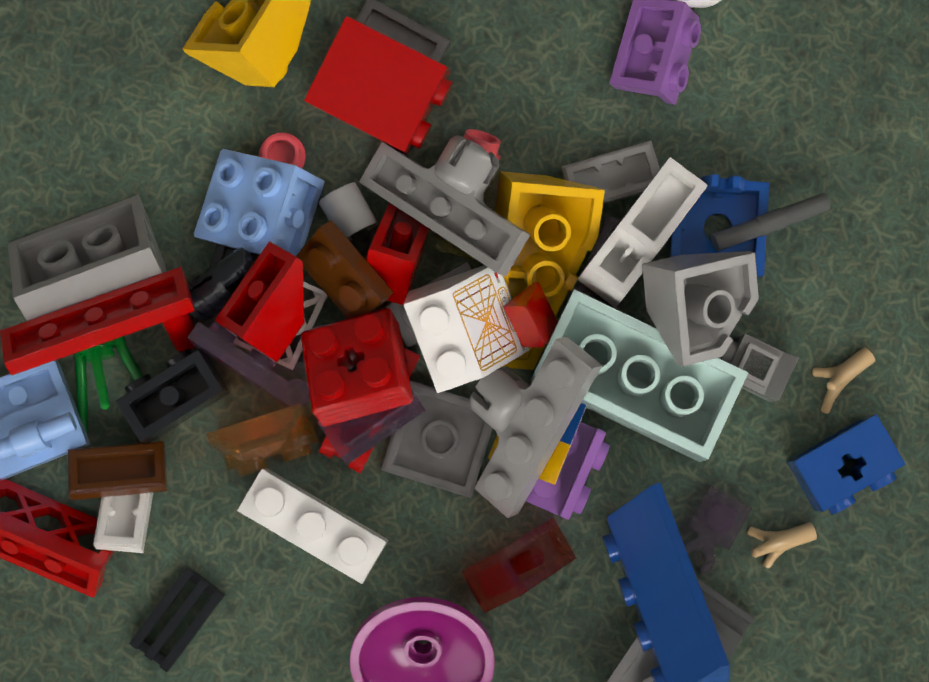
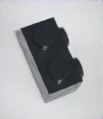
[116,349,230,442]

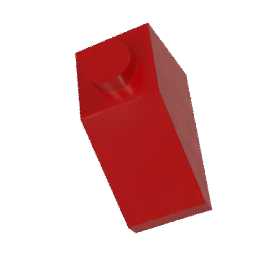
[366,202,430,306]
[215,241,304,362]

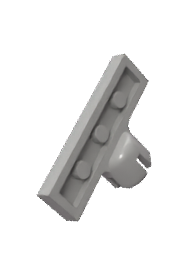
[359,135,531,276]
[470,336,602,518]

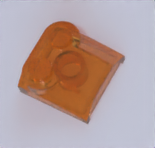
[207,403,318,477]

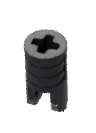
[188,247,257,322]

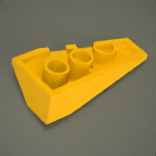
[182,0,311,88]
[495,171,605,370]

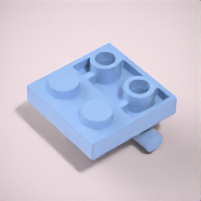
[0,360,91,480]

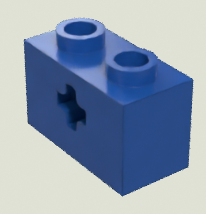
[787,414,906,515]

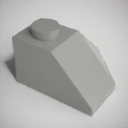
[642,251,759,367]

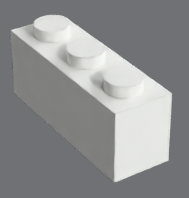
[237,469,388,584]

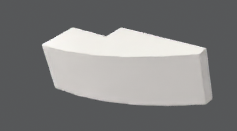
[578,157,708,308]

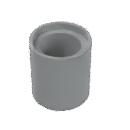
[319,182,378,241]

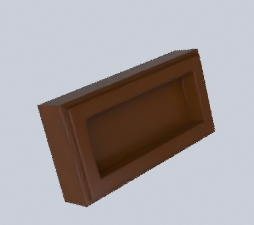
[68,441,167,500]

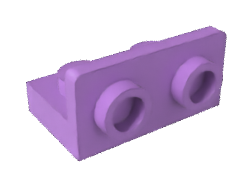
[609,0,701,105]
[526,422,610,520]

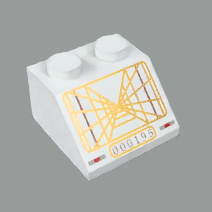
[403,265,530,393]

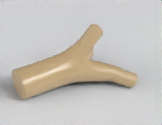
[812,347,876,414]
[747,522,817,568]

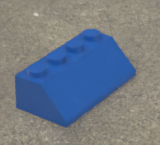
[602,483,730,682]

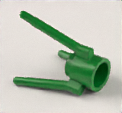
[74,336,143,434]

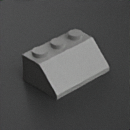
[8,194,167,321]

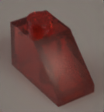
[461,518,577,613]

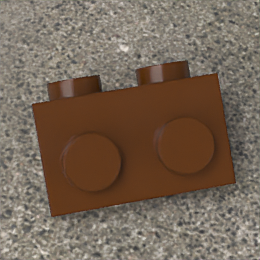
[296,220,394,319]

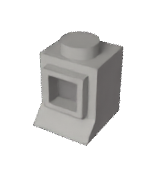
[720,334,799,402]

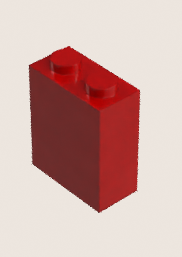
[304,16,453,155]

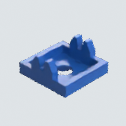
[669,174,769,278]

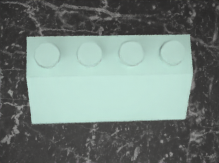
[530,289,749,462]

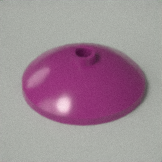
[350,597,495,682]

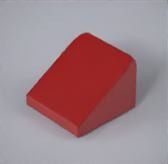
[503,282,558,347]

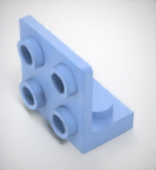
[194,149,325,256]

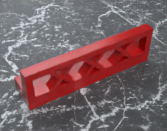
[0,479,114,598]

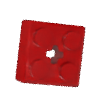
[301,308,413,427]

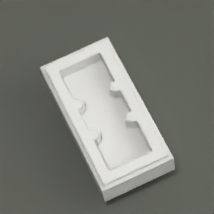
[93,493,153,553]

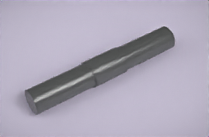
[711,193,830,252]

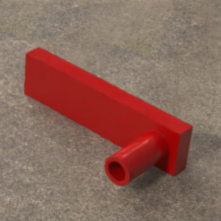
[0,267,200,376]

